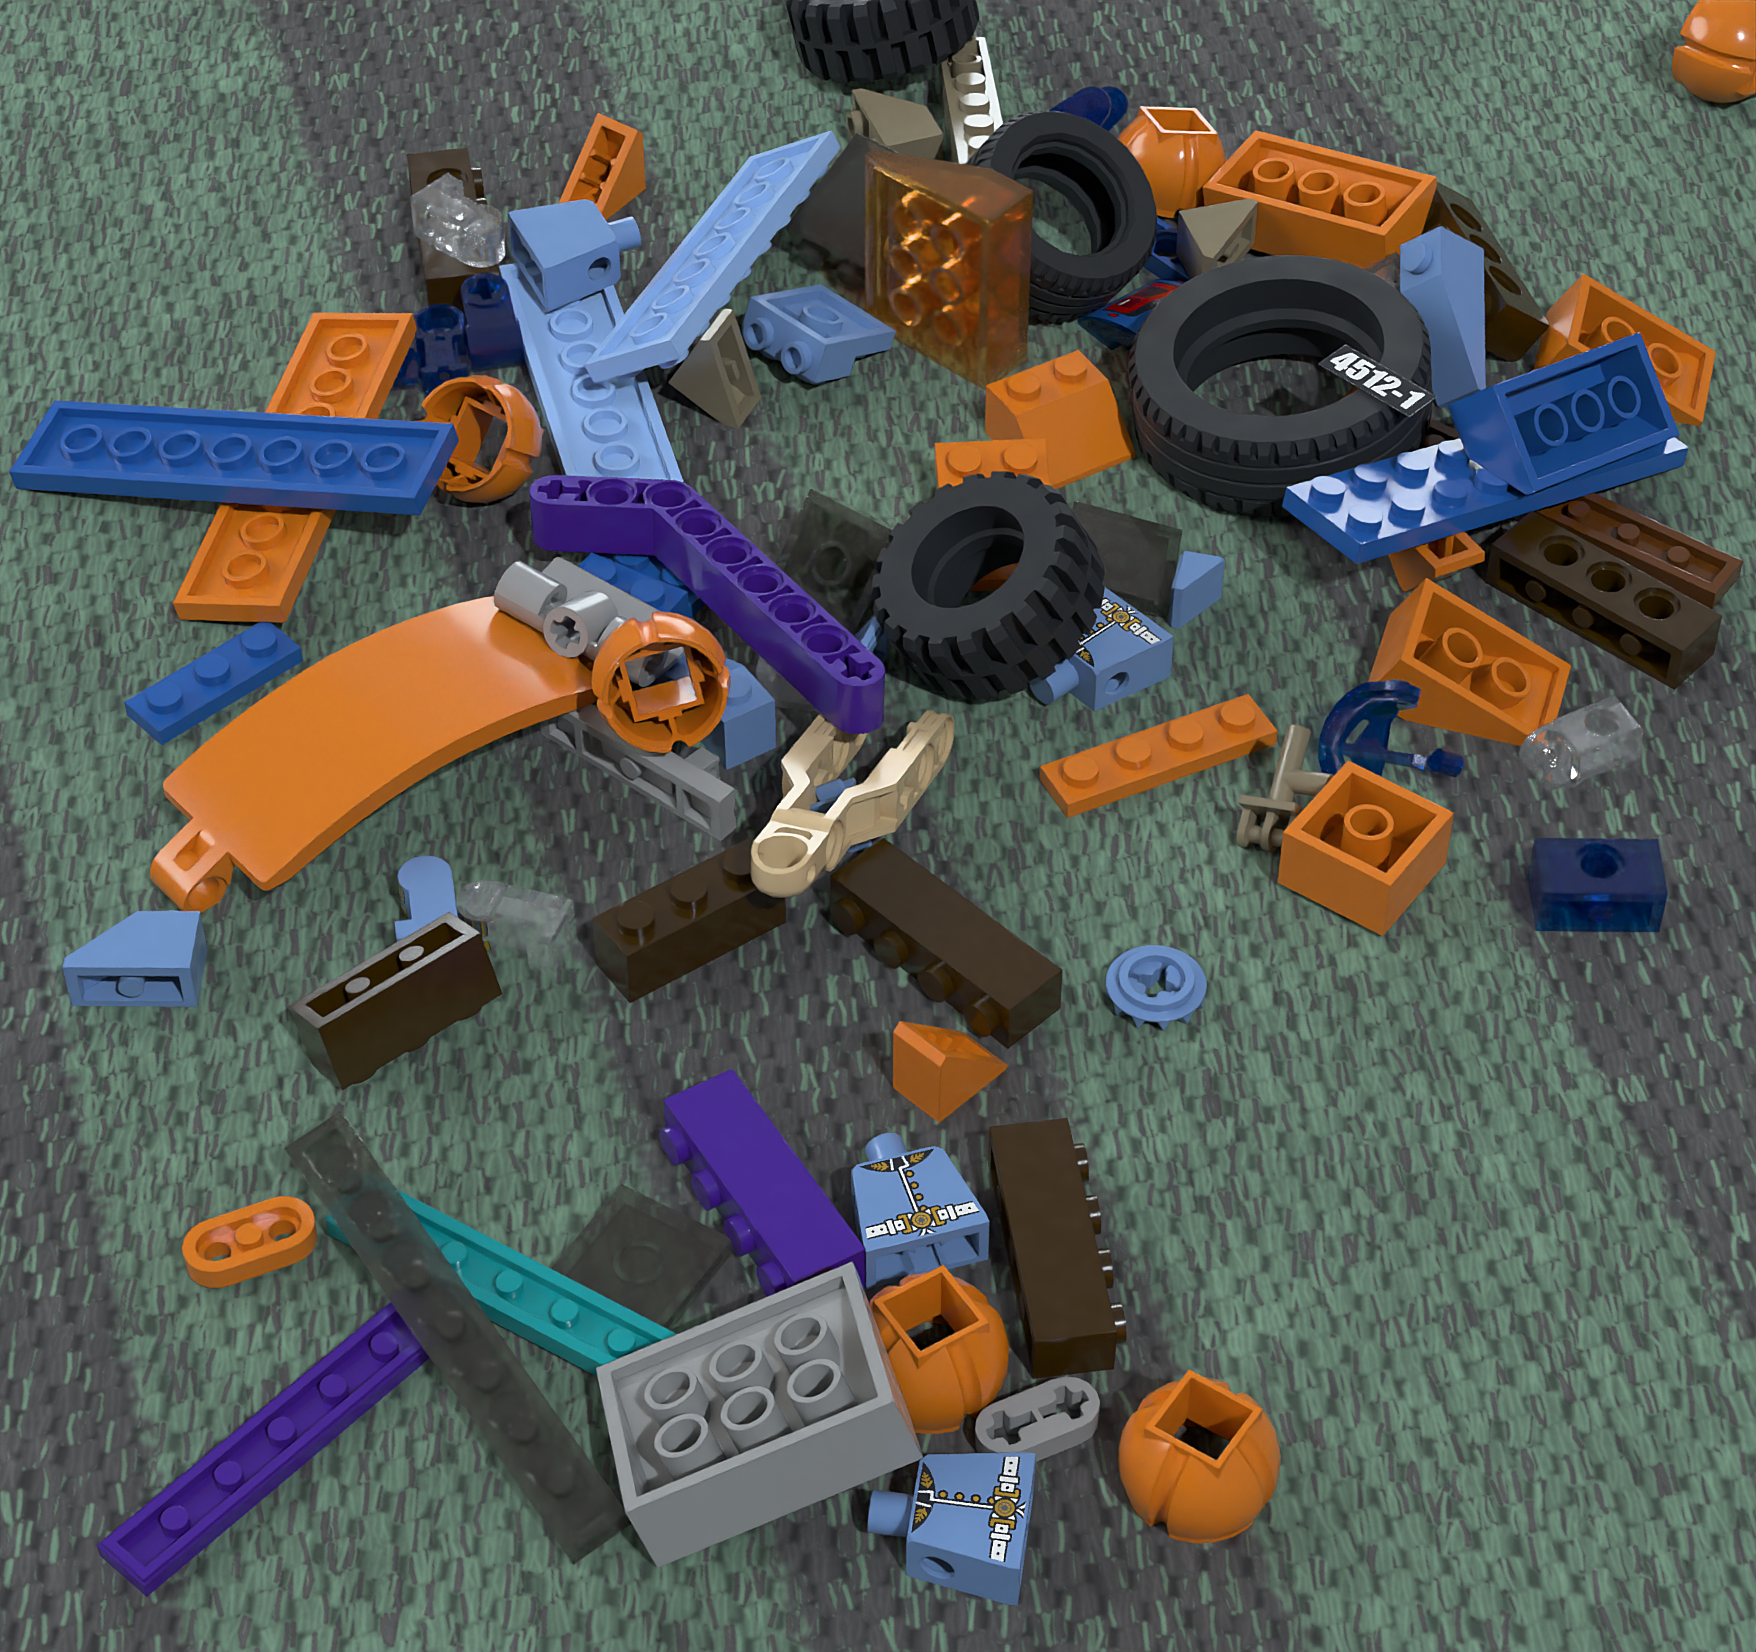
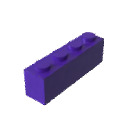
[659,1069,865,1297]

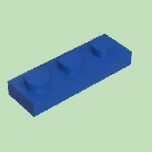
[124,622,303,745]

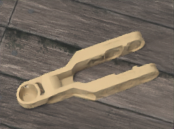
[751,710,955,898]

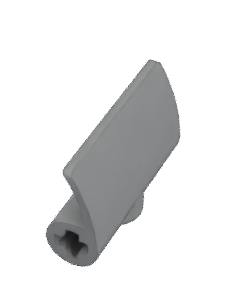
[494,557,684,687]

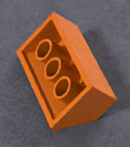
[1202,130,1437,284]

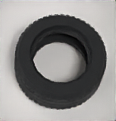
[948,111,1157,322]

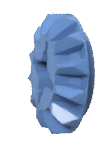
[1106,945,1207,1031]

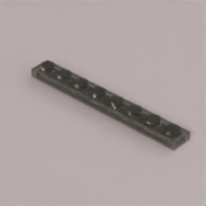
[284,1111,632,1565]

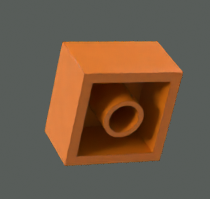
[1277,761,1454,936]

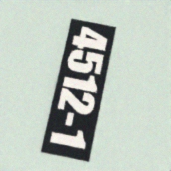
[1319,344,1437,417]

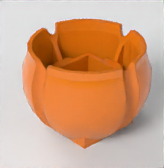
[1672,0,1756,103]
[1118,106,1226,218]
[418,375,545,503]
[591,611,731,753]
[869,1265,1009,1434]
[1118,1369,1281,1543]

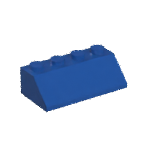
[1447,332,1680,495]

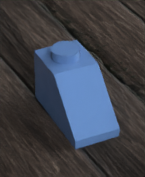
[62,910,207,1007]

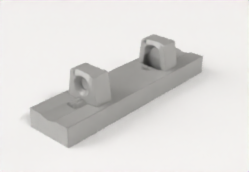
[540,704,736,841]

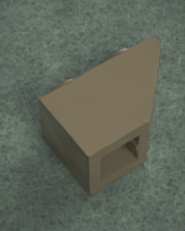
[846,88,944,185]

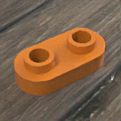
[182,1196,318,1288]

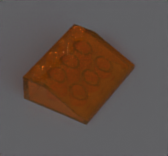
[865,149,1033,391]

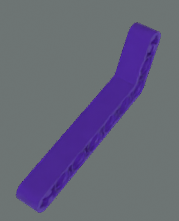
[529,475,885,734]

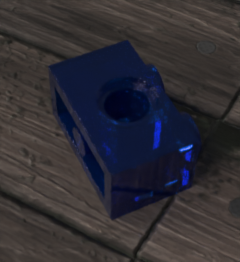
[1527,838,1668,932]

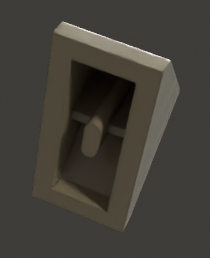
[1176,198,1258,280]
[668,309,761,429]

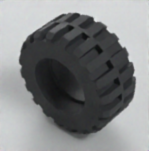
[785,0,979,84]
[871,471,1105,699]

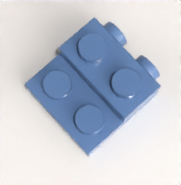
[741,284,896,385]

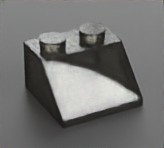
[775,489,894,636]

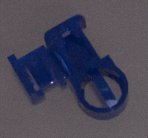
[387,304,469,398]

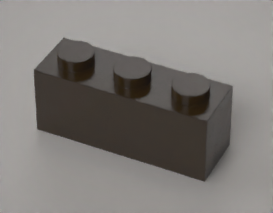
[593,838,786,1003]
[288,912,502,1090]

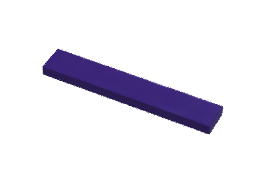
[97,1285,460,1597]

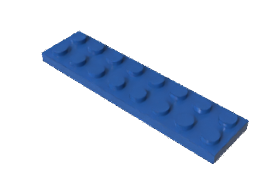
[9,400,459,515]
[1282,437,1689,564]

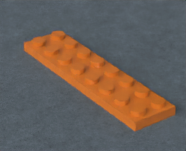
[173,313,417,623]

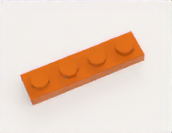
[1039,694,1278,818]

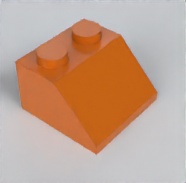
[985,350,1136,489]

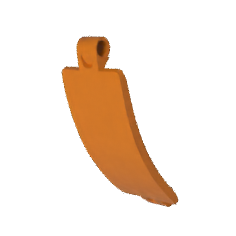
[150,596,598,913]

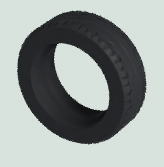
[1129,255,1432,517]

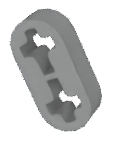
[974,1376,1100,1462]

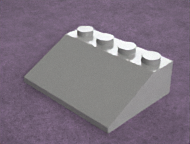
[596,1262,923,1568]

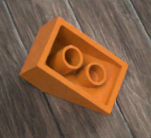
[1533,273,1716,426]
[1364,578,1572,751]

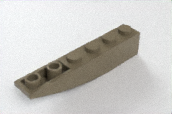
[938,35,1003,185]

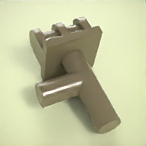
[1237,724,1334,852]

